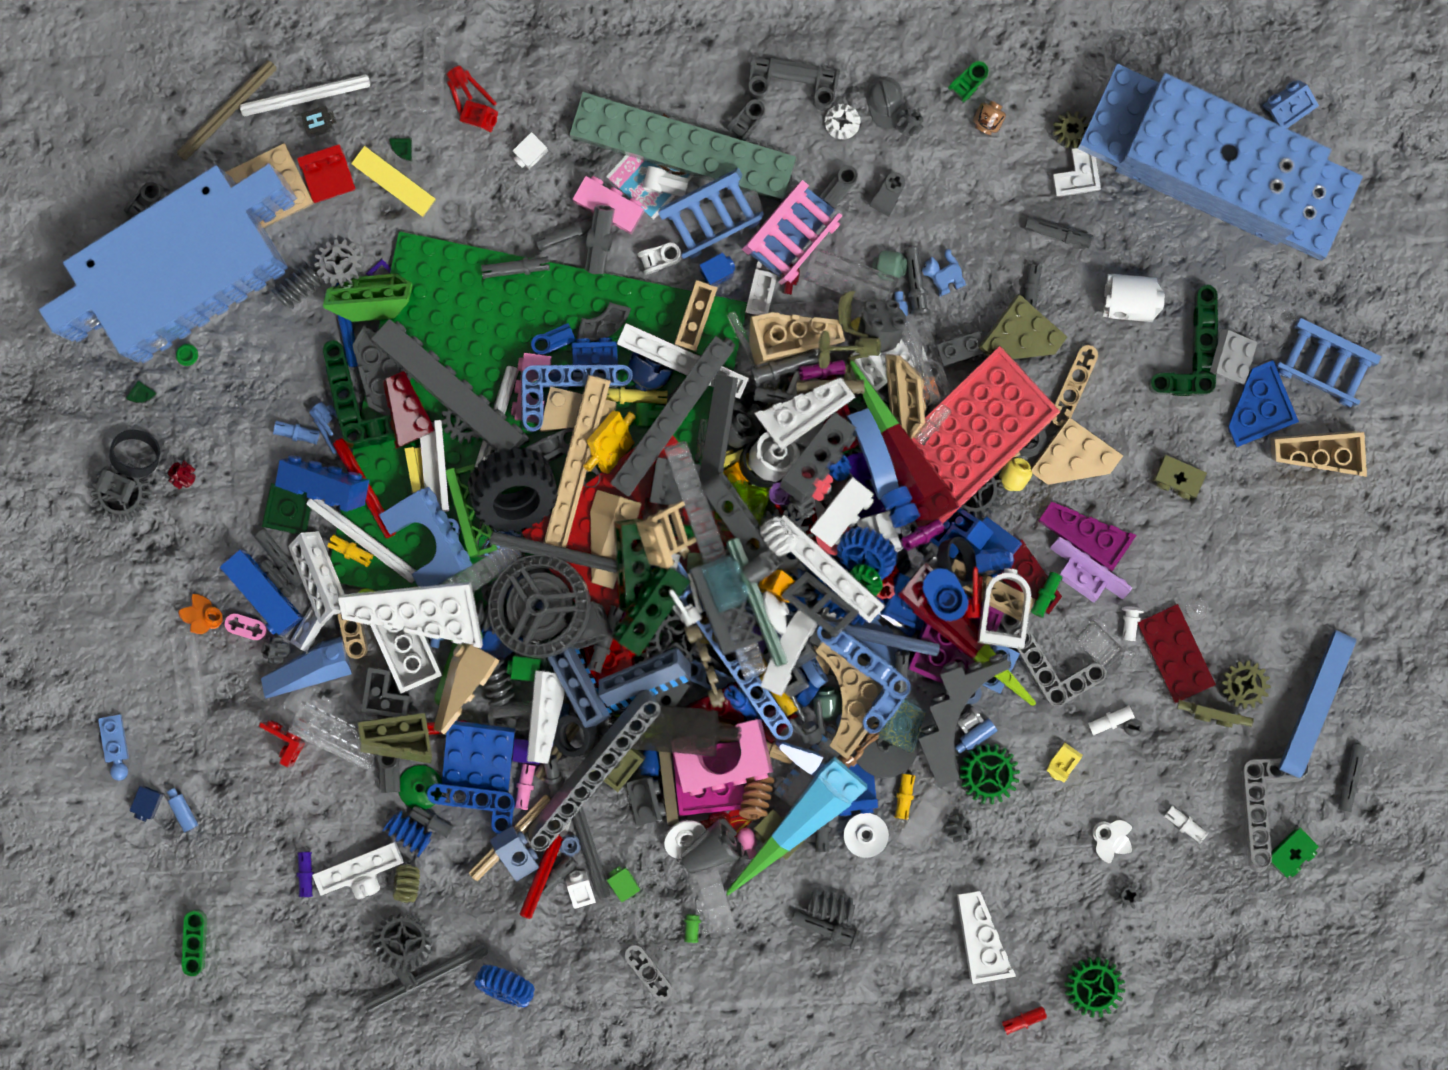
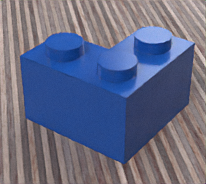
[929,508,994,559]

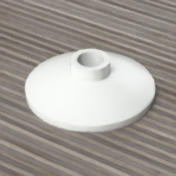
[763,591,789,634]
[844,813,889,858]
[664,820,706,859]

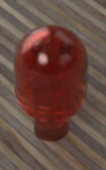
[699,811,731,829]

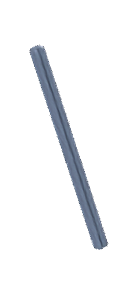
[742,602,940,656]

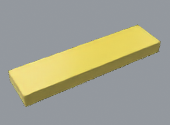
[351,146,436,217]

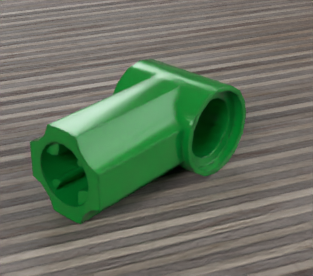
[635,403,666,426]

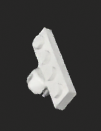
[312,842,404,899]

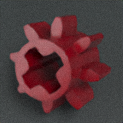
[168,460,196,490]

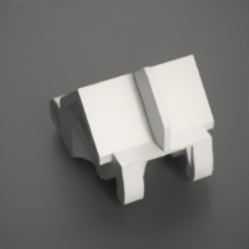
[856,511,902,549]

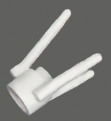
[659,573,703,627]

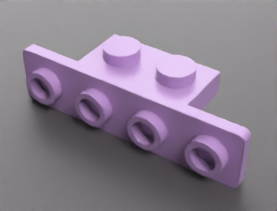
[1050,537,1132,603]

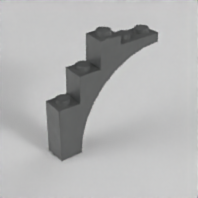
[919,654,1011,787]

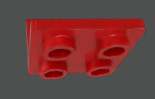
[297,144,356,203]
[259,720,305,767]

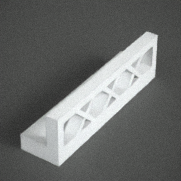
[420,420,449,512]
[288,531,344,624]

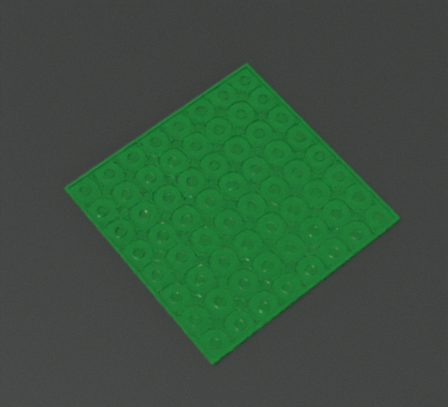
[331,232,748,650]

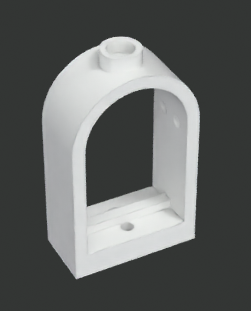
[977,568,1031,649]

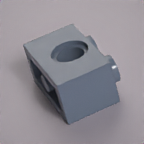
[490,826,539,882]

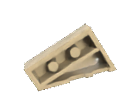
[540,387,617,432]

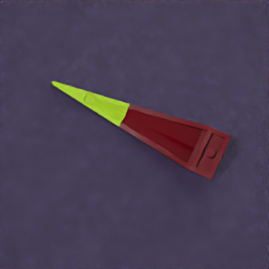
[898,562,1036,706]

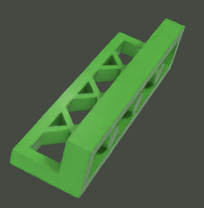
[446,464,498,558]

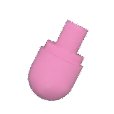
[737,828,757,859]

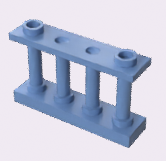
[658,167,764,259]
[1276,318,1382,408]

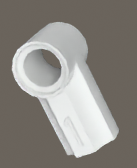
[642,166,689,197]

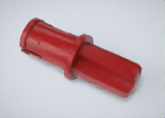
[1002,1006,1047,1035]

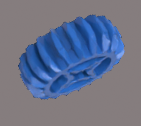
[837,526,897,580]
[474,965,535,1007]

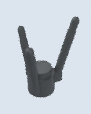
[790,696,826,745]

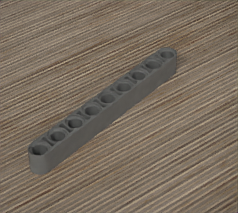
[527,690,660,851]

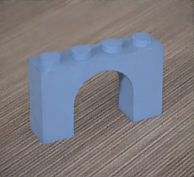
[379,487,472,587]

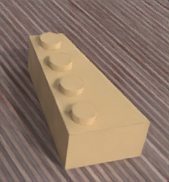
[1270,431,1367,477]

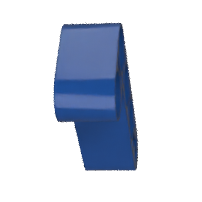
[427,783,514,834]

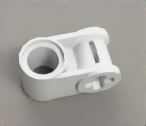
[637,243,682,275]

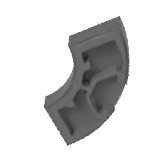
[577,302,631,342]

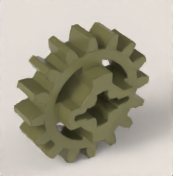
[1221,661,1271,709]

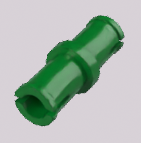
[1030,572,1063,618]

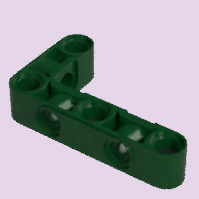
[1148,285,1218,396]
[323,340,396,449]

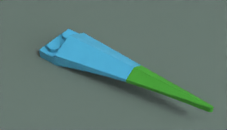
[726,757,867,896]

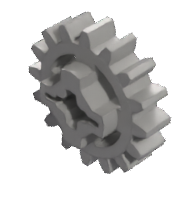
[314,239,364,287]

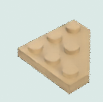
[1031,417,1123,485]

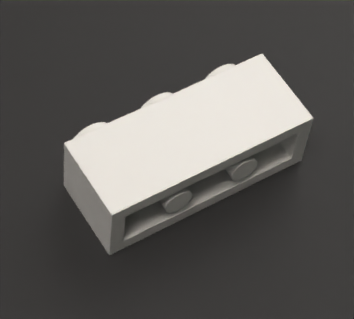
[810,477,874,547]

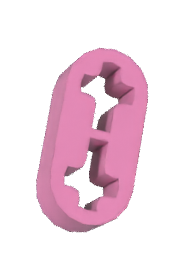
[225,614,267,640]

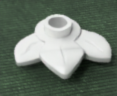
[1092,820,1132,863]

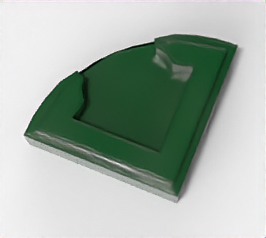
[389,138,412,161]
[125,380,157,403]

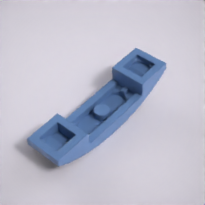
[847,409,899,500]

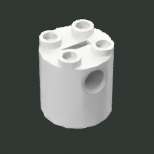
[1103,274,1165,322]

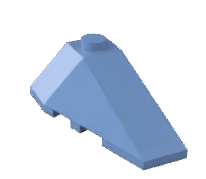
[261,636,352,699]

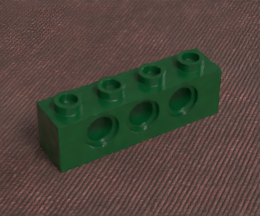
[614,518,653,613]
[611,566,690,656]

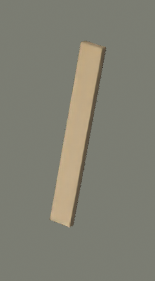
[543,375,611,548]

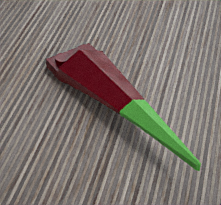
[850,360,959,527]

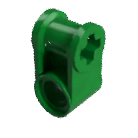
[948,61,989,103]

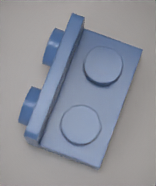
[1263,80,1319,129]

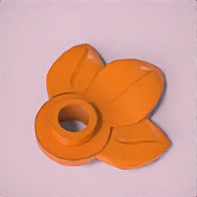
[178,594,223,634]

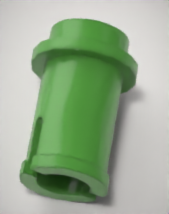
[684,914,701,943]

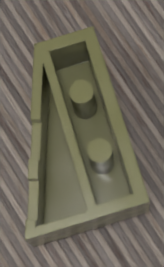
[357,713,432,764]

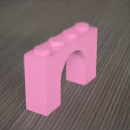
[671,719,773,796]

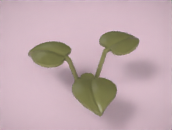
[819,291,881,380]

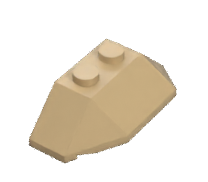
[885,354,926,439]

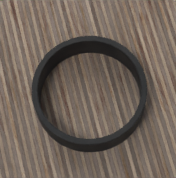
[109,430,160,478]
[739,437,782,488]
[937,537,977,587]

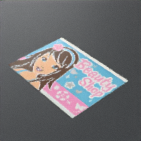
[606,113,693,219]

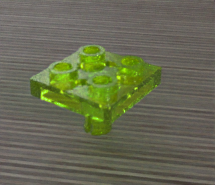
[715,480,770,524]

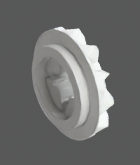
[825,104,860,139]

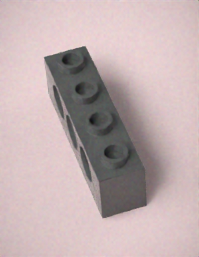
[780,412,856,502]

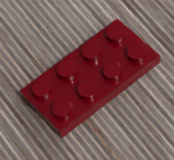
[1138,604,1216,704]

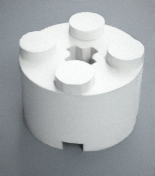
[749,432,800,482]

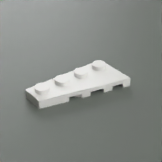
[527,671,565,763]
[957,891,1016,984]

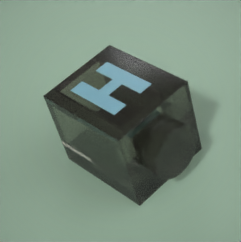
[301,106,337,138]

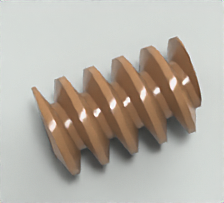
[739,775,775,820]

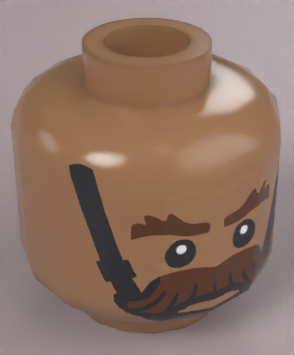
[973,100,1006,135]

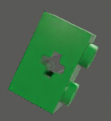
[507,656,542,681]
[1271,827,1319,878]

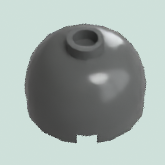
[727,403,762,448]

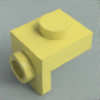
[724,449,752,471]
[1046,742,1083,783]

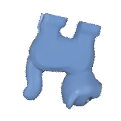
[921,249,966,297]

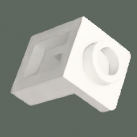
[565,870,596,909]

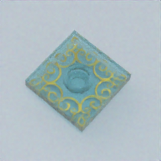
[878,700,926,753]

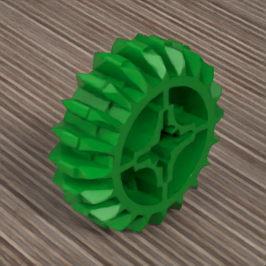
[960,744,1020,804]
[1064,957,1125,1018]

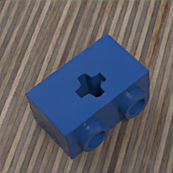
[699,253,735,287]

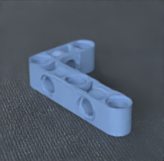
[817,621,911,733]

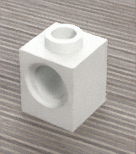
[513,132,548,170]

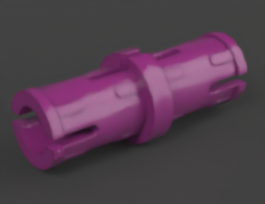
[798,360,846,381]
[901,519,944,551]

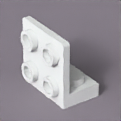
[852,339,917,391]

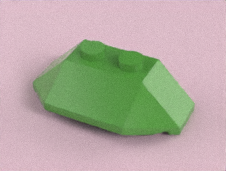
[323,274,412,322]

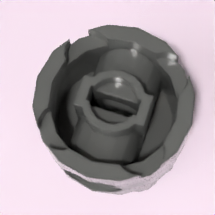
[857,300,906,351]

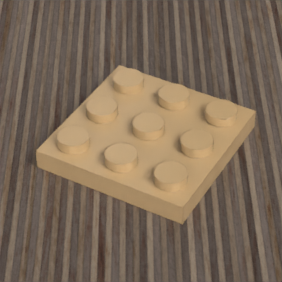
[226,143,314,228]

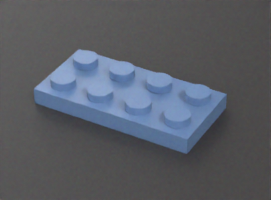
[750,188,835,277]

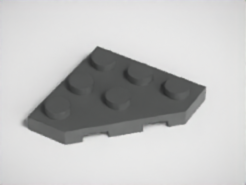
[352,326,412,416]

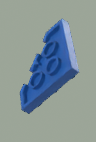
[1227,360,1299,448]

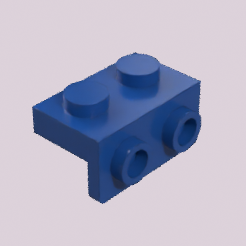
[572,338,618,372]

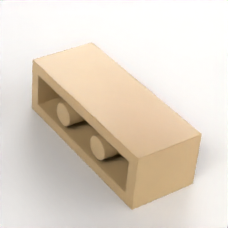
[674,280,717,353]

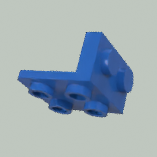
[838,764,878,816]

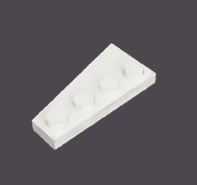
[755,378,855,450]

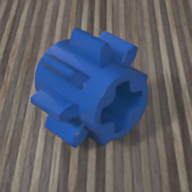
[828,454,851,481]

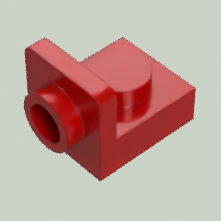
[459,100,498,132]

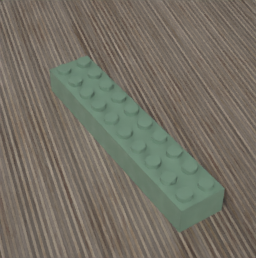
[570,92,796,202]

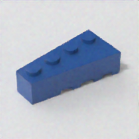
[275,455,369,511]

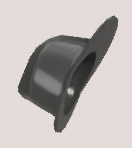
[867,76,906,129]

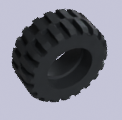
[468,447,558,532]

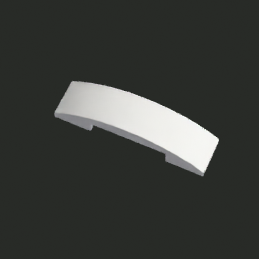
[761,610,821,696]

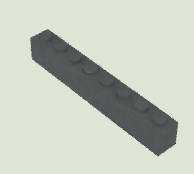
[371,319,524,452]
[610,336,734,496]

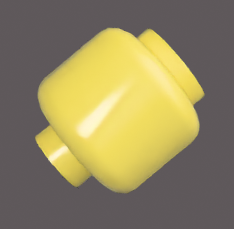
[999,458,1032,491]

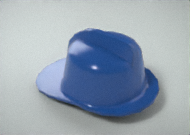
[923,569,968,621]

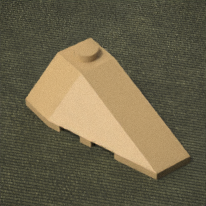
[749,312,846,365]
[590,490,641,589]

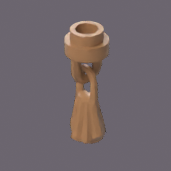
[839,723,885,768]

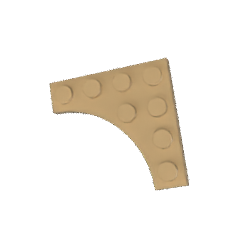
[815,633,901,759]

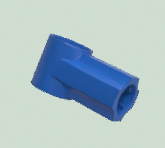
[531,323,576,356]

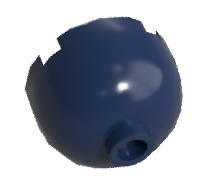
[628,352,674,392]

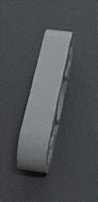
[625,944,673,1001]

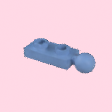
[98,715,129,781]

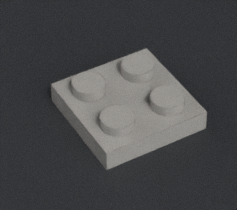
[1210,329,1257,385]

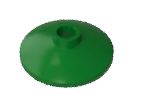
[399,765,442,810]

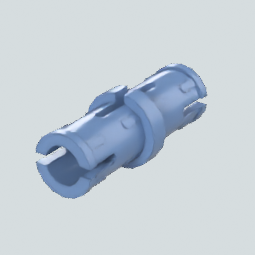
[273,420,320,445]

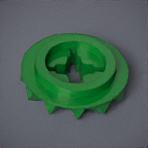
[850,564,883,596]

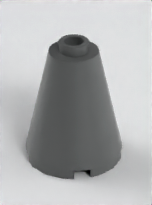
[680,819,744,873]

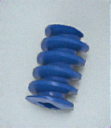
[382,810,432,858]

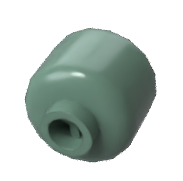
[873,251,907,281]
[813,687,842,721]

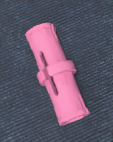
[514,763,536,810]

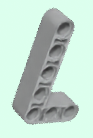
[1000,613,1106,706]
[1241,759,1309,872]

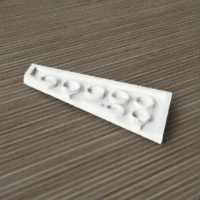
[338,582,483,648]

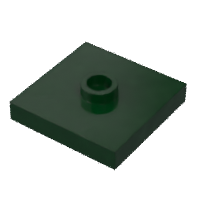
[261,483,312,535]

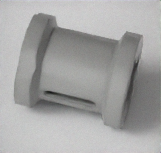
[957,706,984,734]

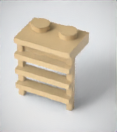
[636,501,696,568]

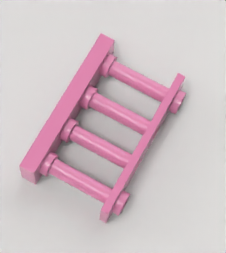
[742,180,842,285]

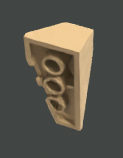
[433,642,499,734]

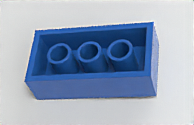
[220,549,304,635]

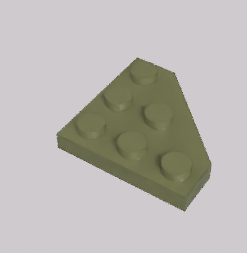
[979,295,1067,359]

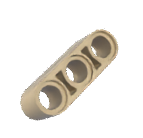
[337,614,368,659]

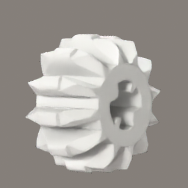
[760,517,796,556]

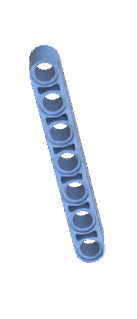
[1279,630,1356,778]

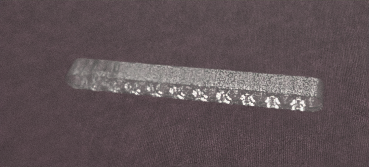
[664,440,766,680]

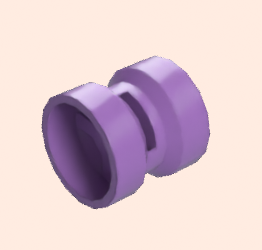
[769,482,792,505]

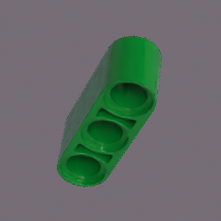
[182,910,207,977]

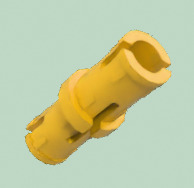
[327,534,374,567]
[894,773,916,820]

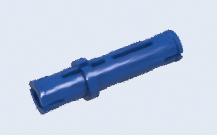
[724,686,763,721]

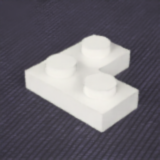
[1053,148,1101,197]

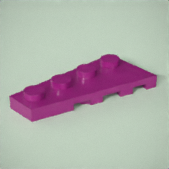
[1038,502,1137,572]

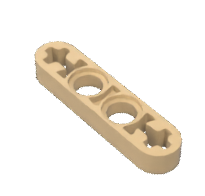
[1051,345,1098,427]

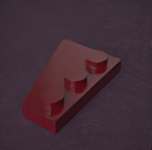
[997,539,1062,615]

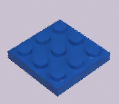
[442,721,515,792]

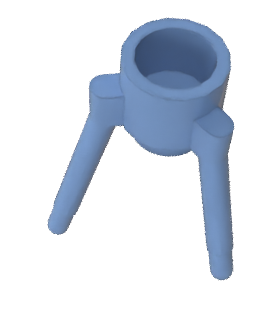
[309,402,337,454]

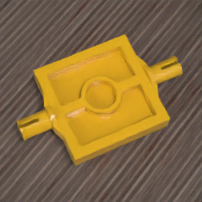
[583,410,636,474]

